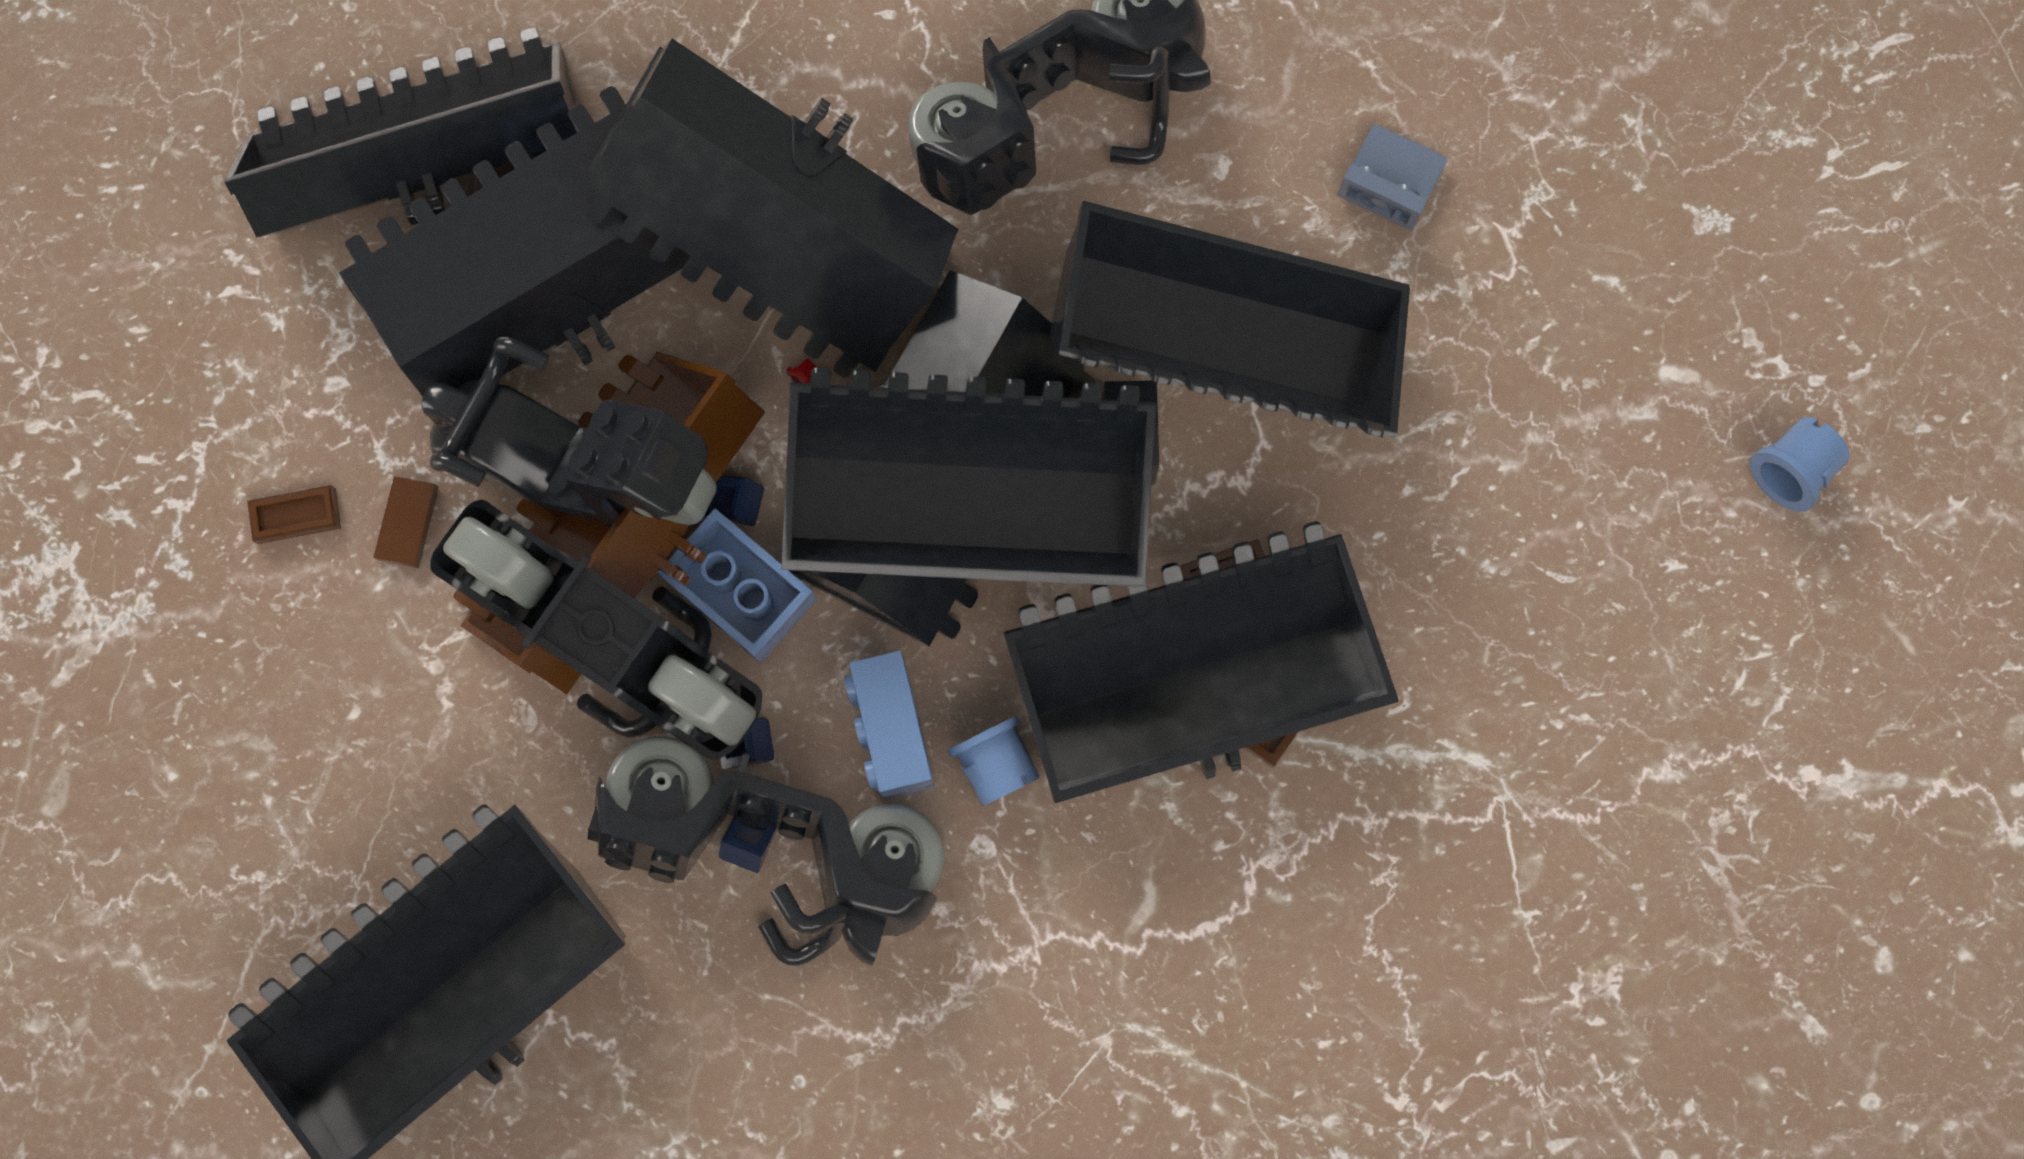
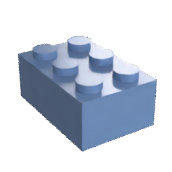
[657,508,817,664]
[844,650,935,800]

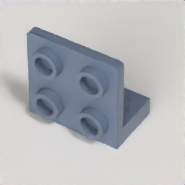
[1337,124,1447,231]

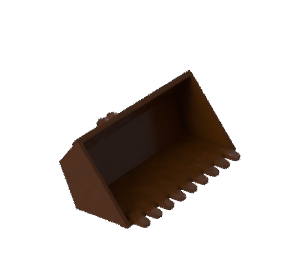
[454,351,765,695]

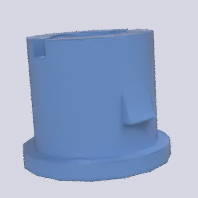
[1750,417,1850,512]
[947,715,1040,806]

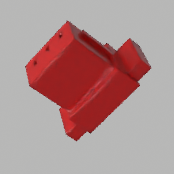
[786,358,818,383]

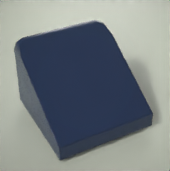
[705,476,764,526]
[720,718,774,769]
[719,816,777,873]

